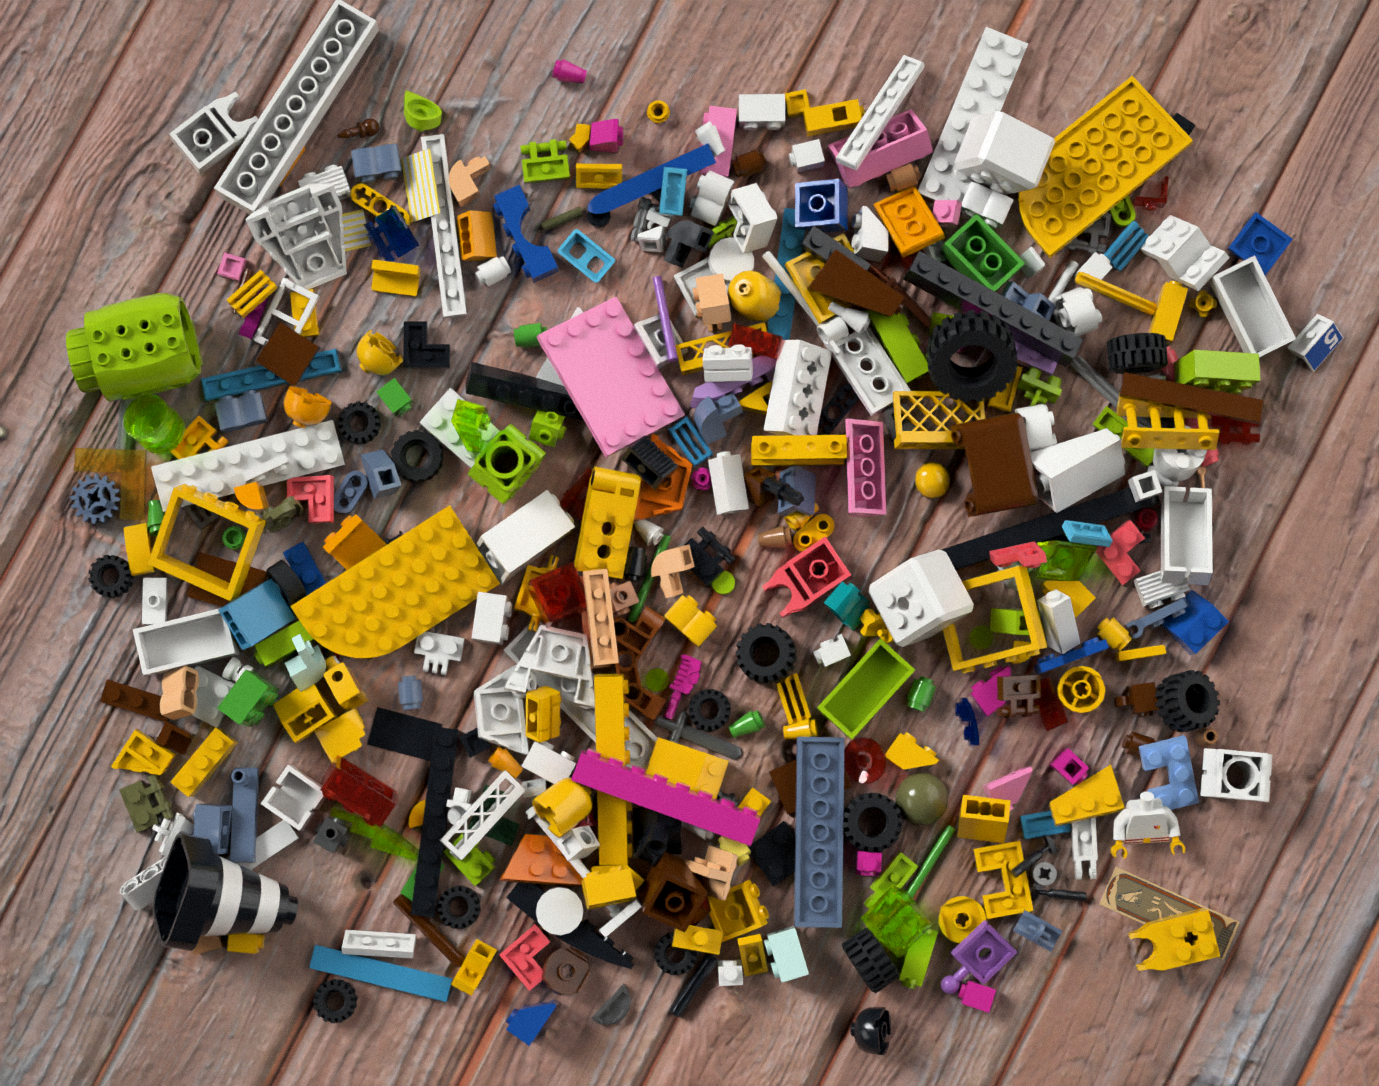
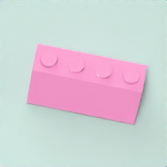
[828,109,933,189]
[846,419,886,517]

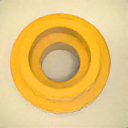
[647,100,670,124]

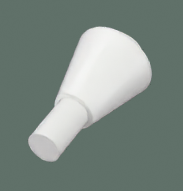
[828,301,871,333]
[633,519,663,546]

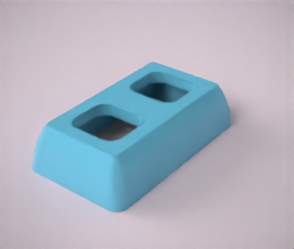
[558,229,615,283]

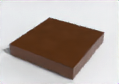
[256,322,320,387]

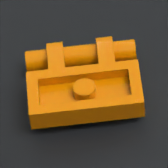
[168,415,229,459]

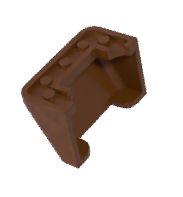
[951,413,1038,517]

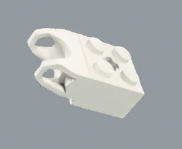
[169,91,258,176]

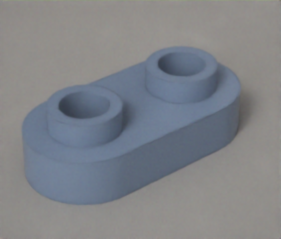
[334,471,369,514]

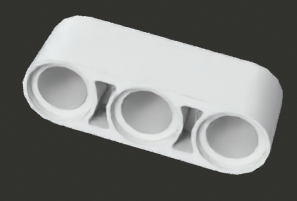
[120,856,167,910]

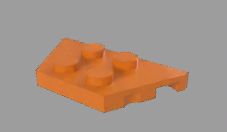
[634,434,692,521]
[501,834,583,887]

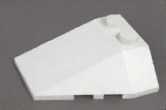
[246,184,347,290]

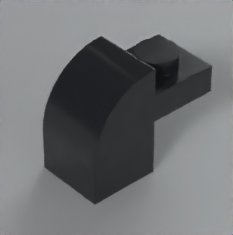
[664,221,714,268]

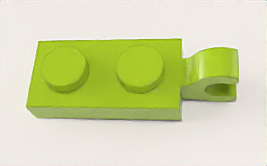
[863,851,919,912]

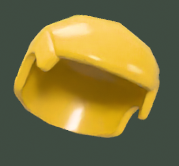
[915,462,950,499]

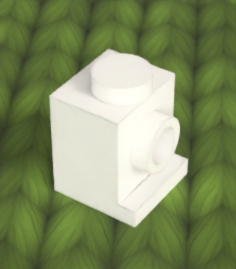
[813,634,851,668]
[718,959,743,986]

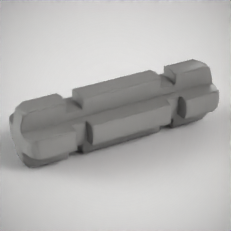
[631,197,652,242]

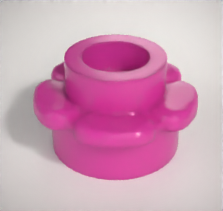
[691,468,712,490]

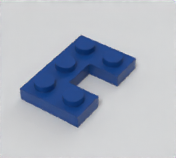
[1033,637,1109,674]

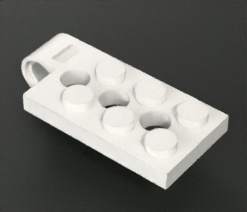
[817,315,911,416]

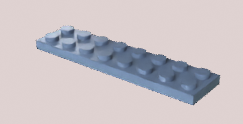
[794,737,845,928]

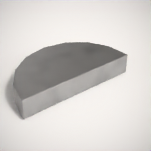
[591,983,631,1025]

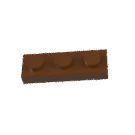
[100,679,169,722]

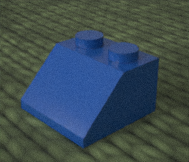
[795,179,848,233]
[1161,590,1229,656]
[506,1000,559,1046]

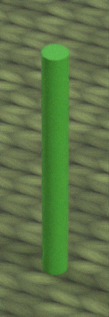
[627,534,671,623]
[898,825,956,909]

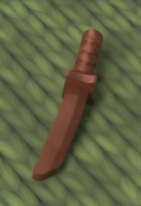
[865,259,930,328]

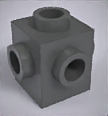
[313,815,350,853]

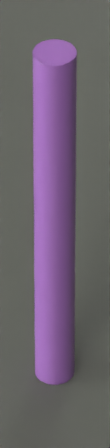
[653,276,678,362]

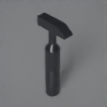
[1010,835,1058,878]
[1031,884,1086,902]

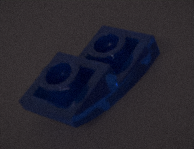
[955,698,979,746]

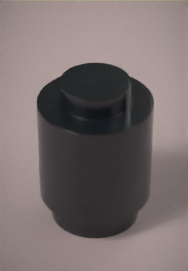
[623,547,647,582]

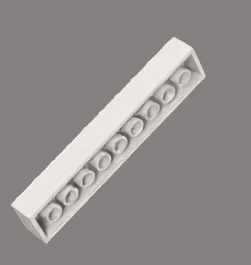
[214,0,379,215]

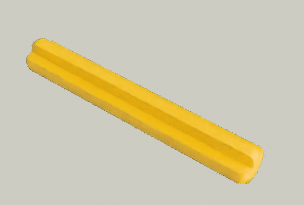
[1075,272,1157,315]

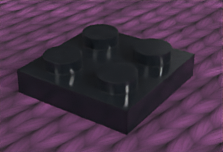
[748,821,795,887]

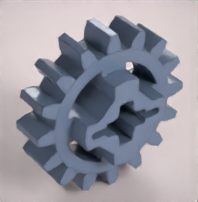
[70,473,122,525]

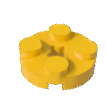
[938,896,986,944]

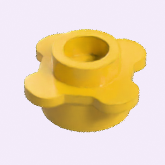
[1189,290,1217,317]

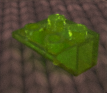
[451,399,491,458]
[861,885,932,957]

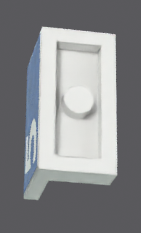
[1287,314,1344,372]

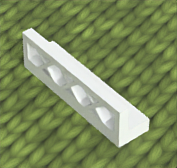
[440,771,525,860]

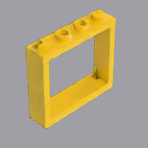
[148,483,266,601]
[943,566,1048,674]

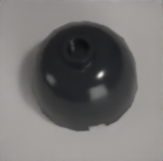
[850,1007,891,1055]

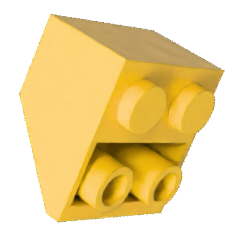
[273,683,337,743]

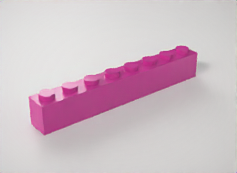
[571,749,761,846]

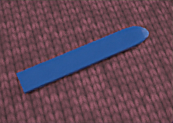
[587,144,716,214]

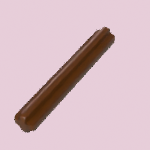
[393,894,465,967]

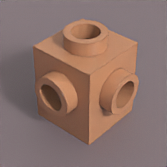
[609,581,640,617]

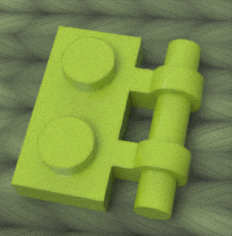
[520,139,570,184]

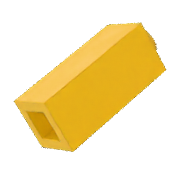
[803,99,865,137]
[1148,281,1188,345]

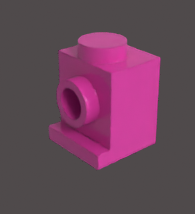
[1049,748,1089,785]
[855,851,882,876]

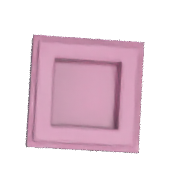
[217,252,247,282]

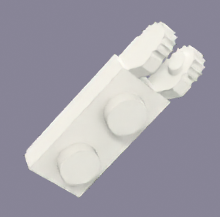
[1071,817,1098,880]

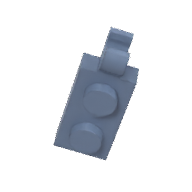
[1126,597,1189,638]

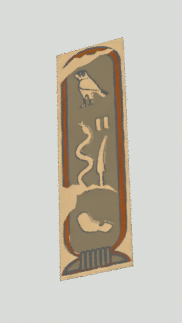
[1100,867,1240,960]

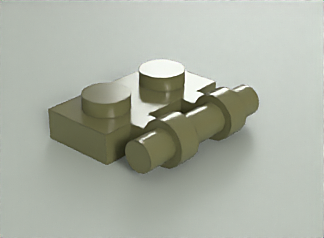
[119,774,174,833]

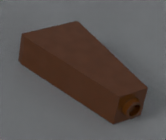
[808,249,905,317]

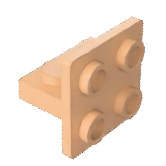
[684,845,738,901]

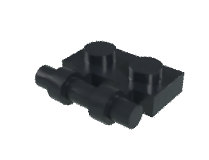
[685,527,736,588]

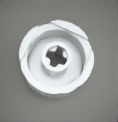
[1051,287,1102,337]
[1014,404,1057,452]
[1153,426,1207,481]

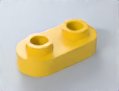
[793,514,835,552]

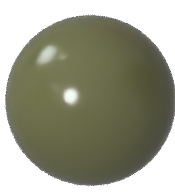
[895,772,948,825]

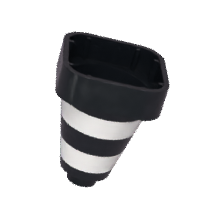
[153,833,298,951]

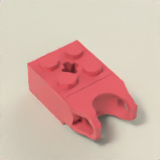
[762,537,853,618]

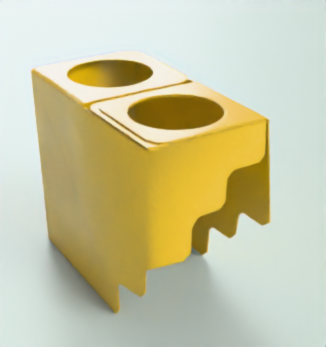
[314,709,365,764]

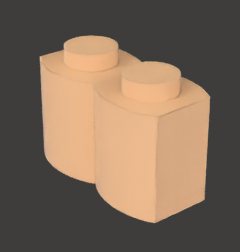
[160,665,199,720]

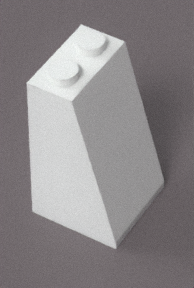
[1030,428,1125,513]
[476,490,575,585]

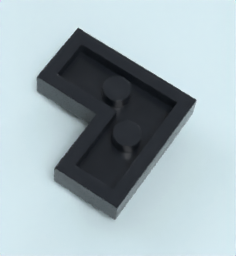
[403,321,451,369]

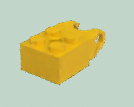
[1128,908,1220,971]

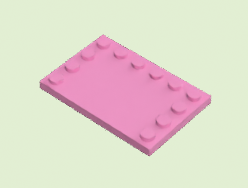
[536,297,685,458]

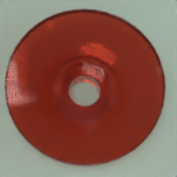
[844,737,886,784]

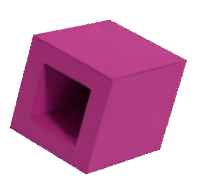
[958,980,996,1013]

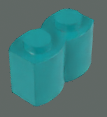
[824,582,871,631]

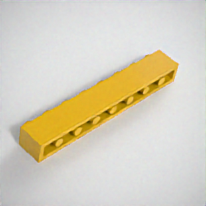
[594,674,633,865]

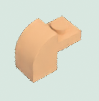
[449,156,491,207]
[651,544,694,598]

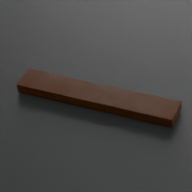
[1119,372,1264,424]

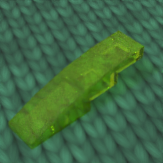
[330,802,419,861]

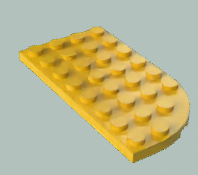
[1019,76,1193,258]
[291,505,500,658]

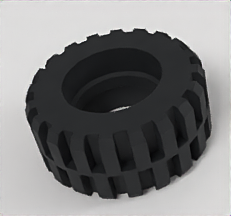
[927,310,1018,402]

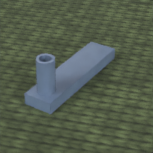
[230,768,259,863]

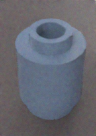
[398,675,423,710]

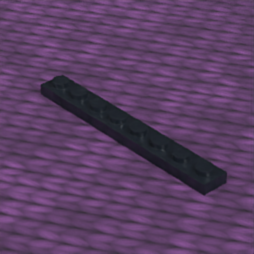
[411,727,459,918]

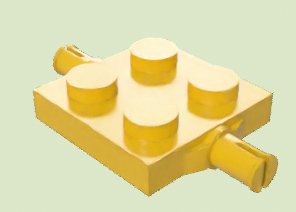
[514,555,572,633]

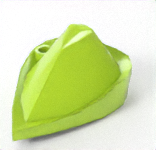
[404,90,442,132]

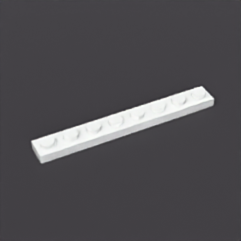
[421,134,467,318]

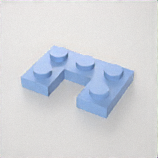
[1139,735,1199,810]

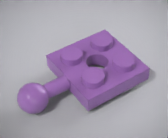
[941,920,1018,994]

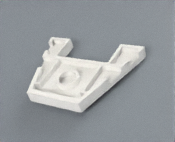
[504,625,595,709]

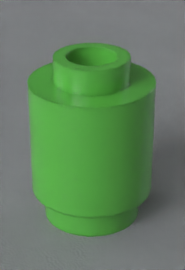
[514,323,547,348]
[907,676,936,712]

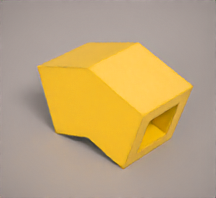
[569,123,591,153]

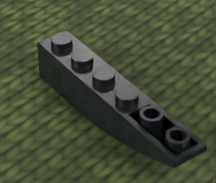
[466,362,584,420]
[506,882,634,969]

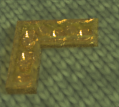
[74,448,147,520]

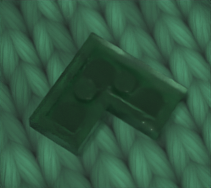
[468,785,521,846]

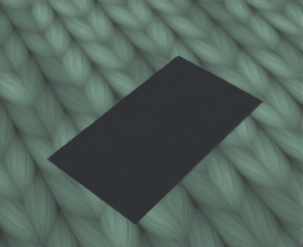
[367,707,443,761]

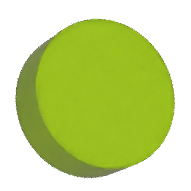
[712,571,735,595]

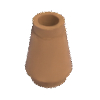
[758,525,793,548]
[1194,726,1218,749]

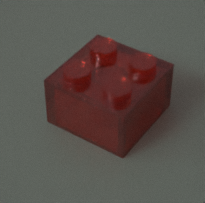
[527,562,587,628]

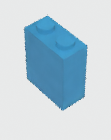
[218,579,295,650]

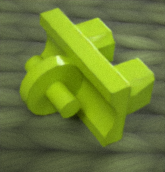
[1017,367,1062,406]

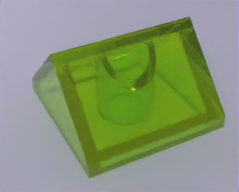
[1036,541,1097,581]

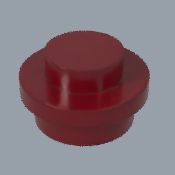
[1135,508,1159,531]

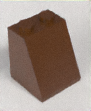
[640,852,707,932]

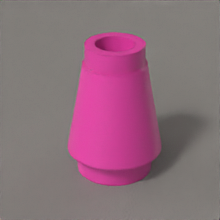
[552,59,587,83]

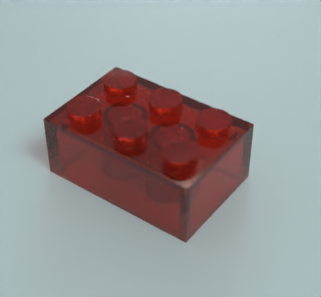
[320,755,397,828]

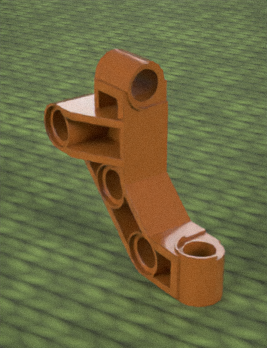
[613,606,666,720]

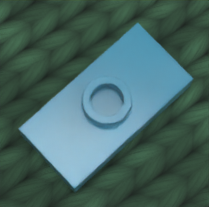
[659,167,687,216]
[1062,520,1113,547]

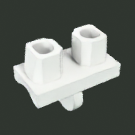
[446,788,473,825]
[152,812,194,857]

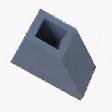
[360,449,401,499]

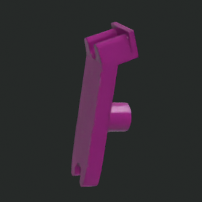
[239,289,270,339]

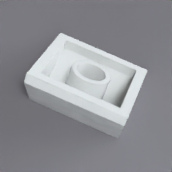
[634,314,689,369]

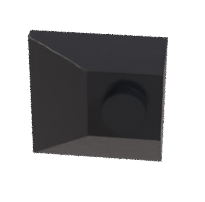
[634,808,682,854]

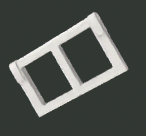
[252,278,320,346]

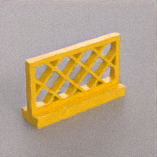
[892,391,985,449]

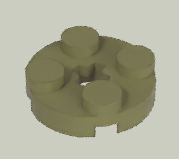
[261,496,304,534]

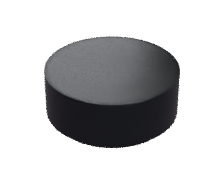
[587,211,611,228]

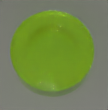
[969,626,993,649]
[646,668,669,692]

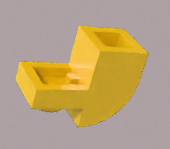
[451,939,497,996]

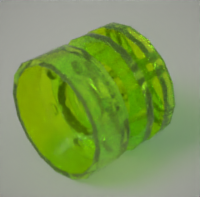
[123,394,185,455]

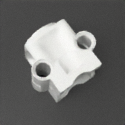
[1200,748,1272,802]

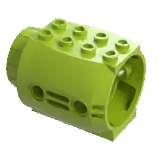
[66,293,203,402]

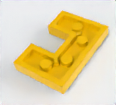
[973,841,1033,919]

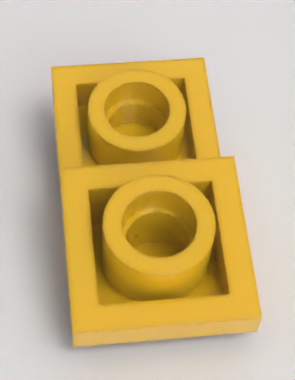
[124,523,155,576]

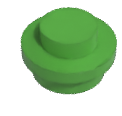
[222,526,246,550]

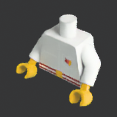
[1111,792,1185,859]

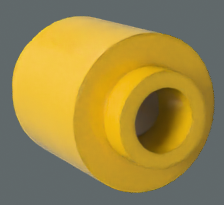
[1097,617,1132,651]

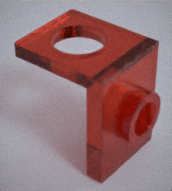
[1132,176,1169,210]

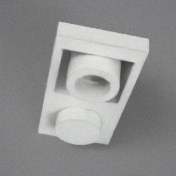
[851,206,888,262]

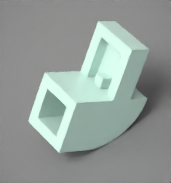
[285,634,326,692]

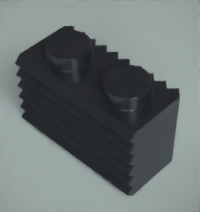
[621,435,678,490]

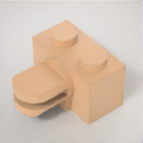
[692,273,731,332]

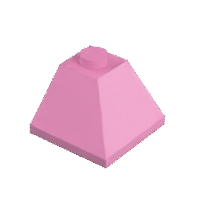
[983,767,1033,810]

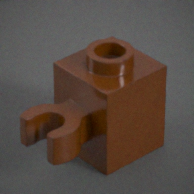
[1114,682,1159,718]

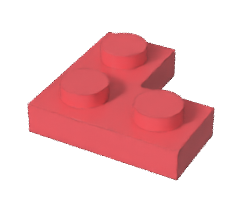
[287,475,334,524]
[1093,520,1145,585]
[989,541,1047,568]
[499,923,551,991]

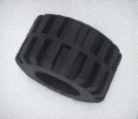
[1107,333,1168,374]
[736,623,797,685]
[1155,670,1220,732]
[843,793,903,852]
[842,928,899,994]

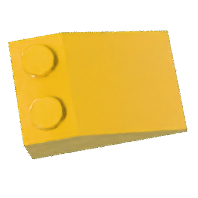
[645,737,729,799]

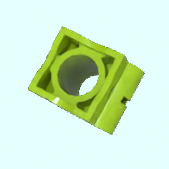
[467,424,547,505]

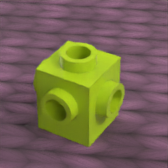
[528,410,567,448]

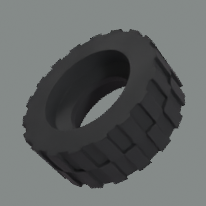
[391,430,444,483]

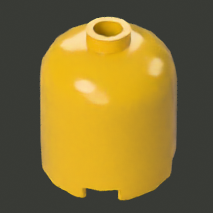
[728,270,781,321]
[532,778,592,838]

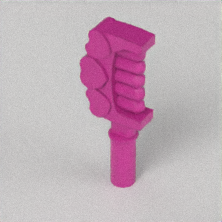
[663,654,702,720]

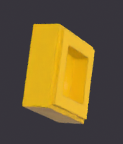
[784,89,810,118]

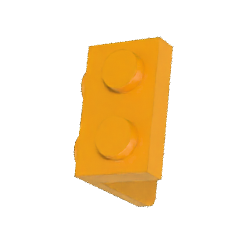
[323,514,387,570]

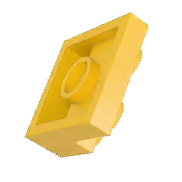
[704,879,769,943]

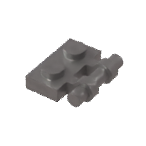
[1065,213,1111,254]

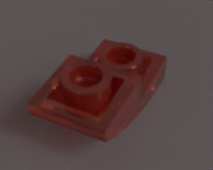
[728,323,783,359]
[1033,677,1068,731]

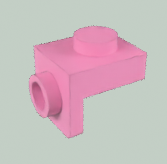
[932,200,962,229]

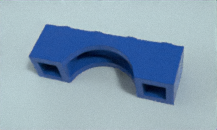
[493,185,559,283]

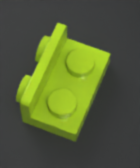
[444,833,496,886]

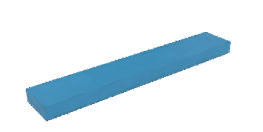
[201,349,342,402]
[309,944,453,1002]

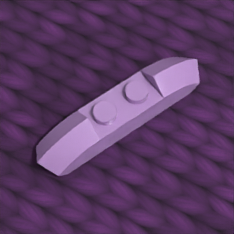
[690,346,779,408]

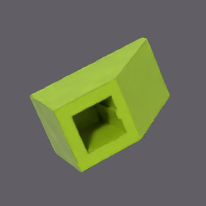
[990,608,1040,635]

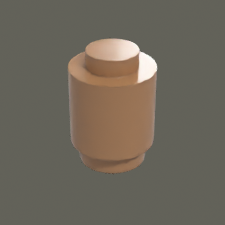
[885,163,921,192]

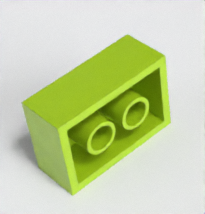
[1174,350,1260,395]

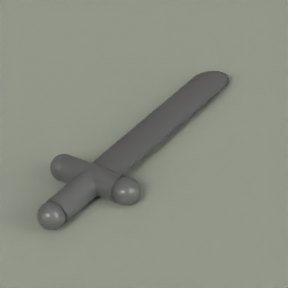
[654,711,741,759]

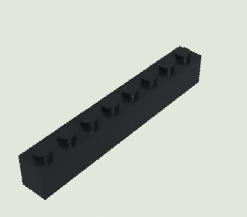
[903,251,1083,367]

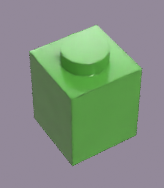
[376,378,414,417]

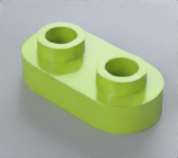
[1108,195,1136,228]

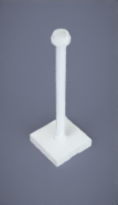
[525,806,642,937]

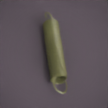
[535,206,588,232]

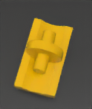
[860,609,894,643]

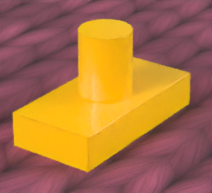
[672,925,723,955]

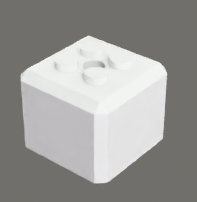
[954,111,1055,195]
[869,550,973,647]

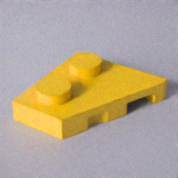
[111,728,176,775]

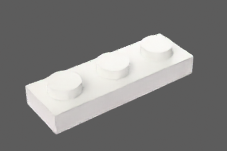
[342,930,416,958]

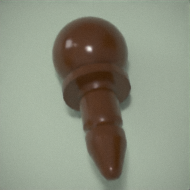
[337,118,379,139]

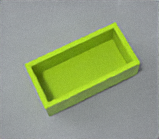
[816,638,915,740]

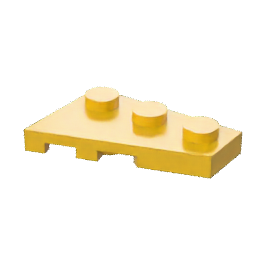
[1049,764,1125,827]

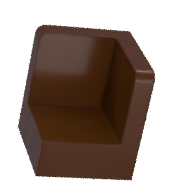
[743,466,776,507]
[155,721,195,755]

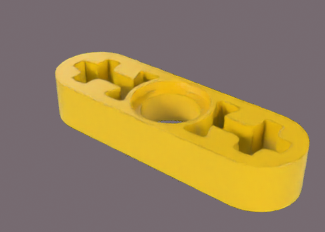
[350,183,411,231]

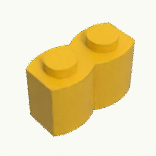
[663,595,717,647]

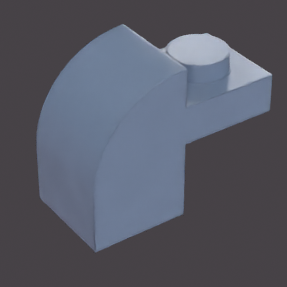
[1001,281,1056,321]
[694,393,743,445]

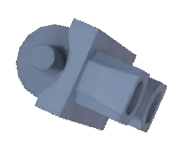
[1013,910,1063,952]

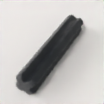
[670,954,718,1017]

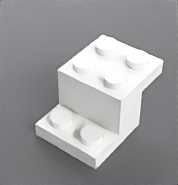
[1140,215,1229,291]

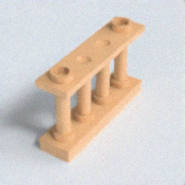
[576,569,619,669]

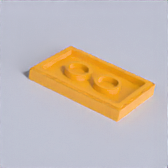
[873,186,945,258]

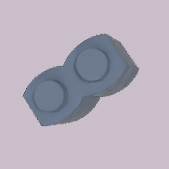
[351,144,402,184]
[214,390,268,433]

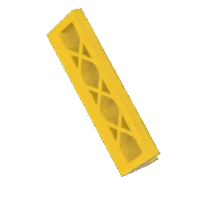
[675,322,771,376]

